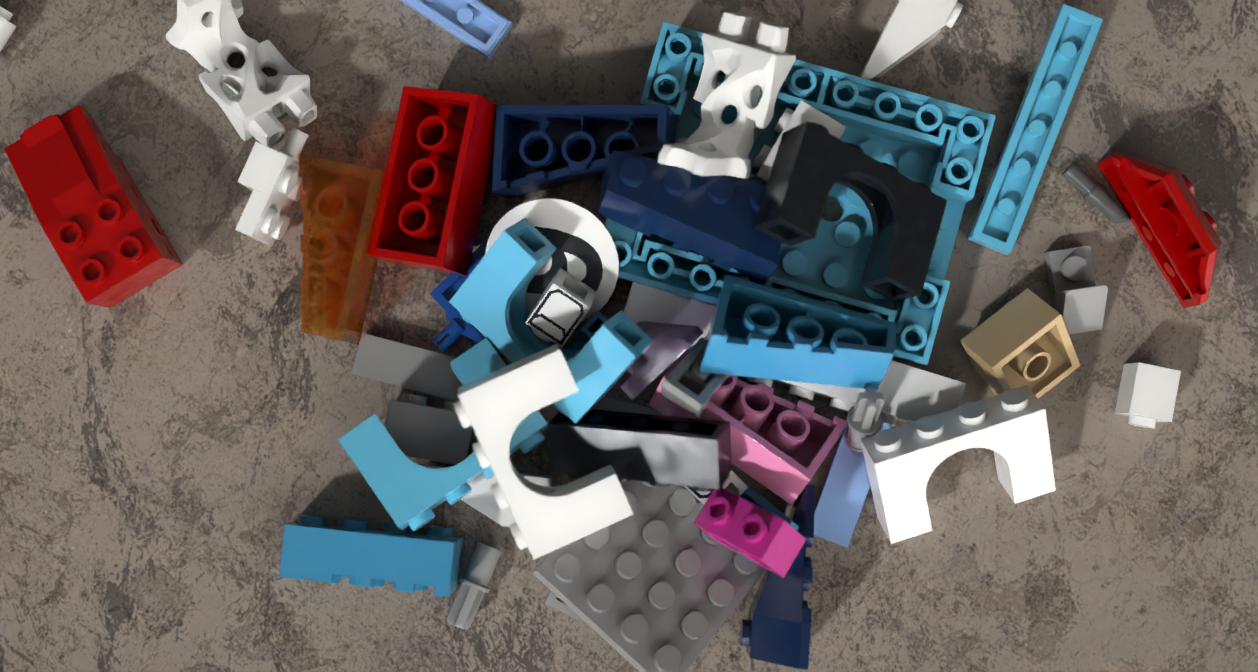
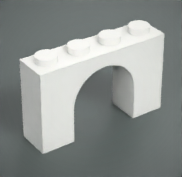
[453,344,633,560]
[861,385,1056,544]

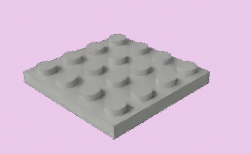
[532,480,767,672]

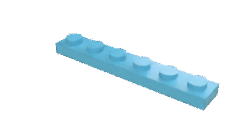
[967,4,1103,255]

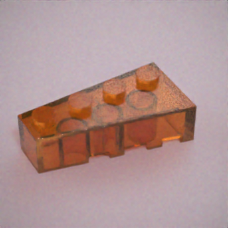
[300,154,385,345]

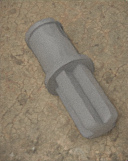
[844,386,885,452]
[447,541,503,630]

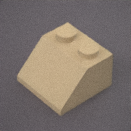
[960,288,1081,399]

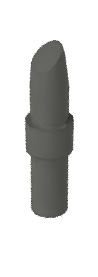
[1062,162,1131,223]

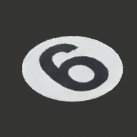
[485,198,619,322]

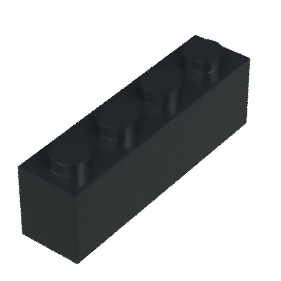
[548,409,731,492]

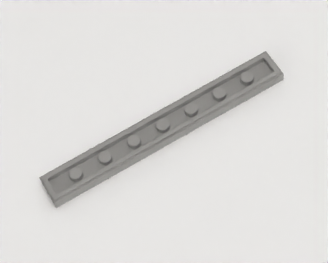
[351,333,664,423]

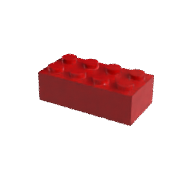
[367,86,496,276]

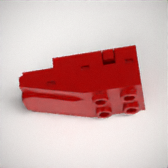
[4,105,183,308]

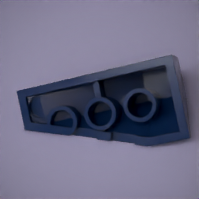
[740,484,815,670]

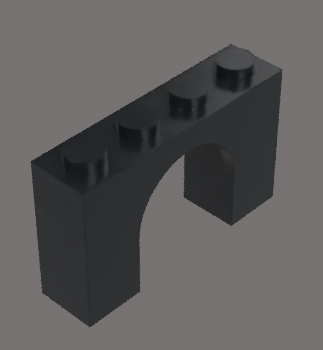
[753,121,947,302]

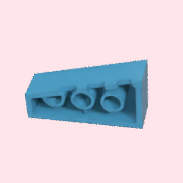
[699,275,897,390]
[279,514,464,597]

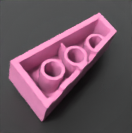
[649,350,848,505]

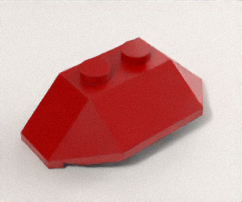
[1097,152,1221,308]

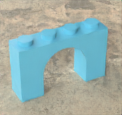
[449,218,653,424]
[338,338,548,532]

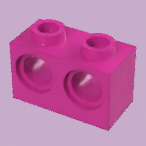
[693,487,806,578]

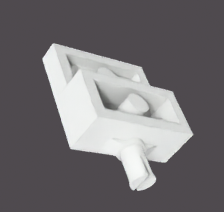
[235,128,309,247]

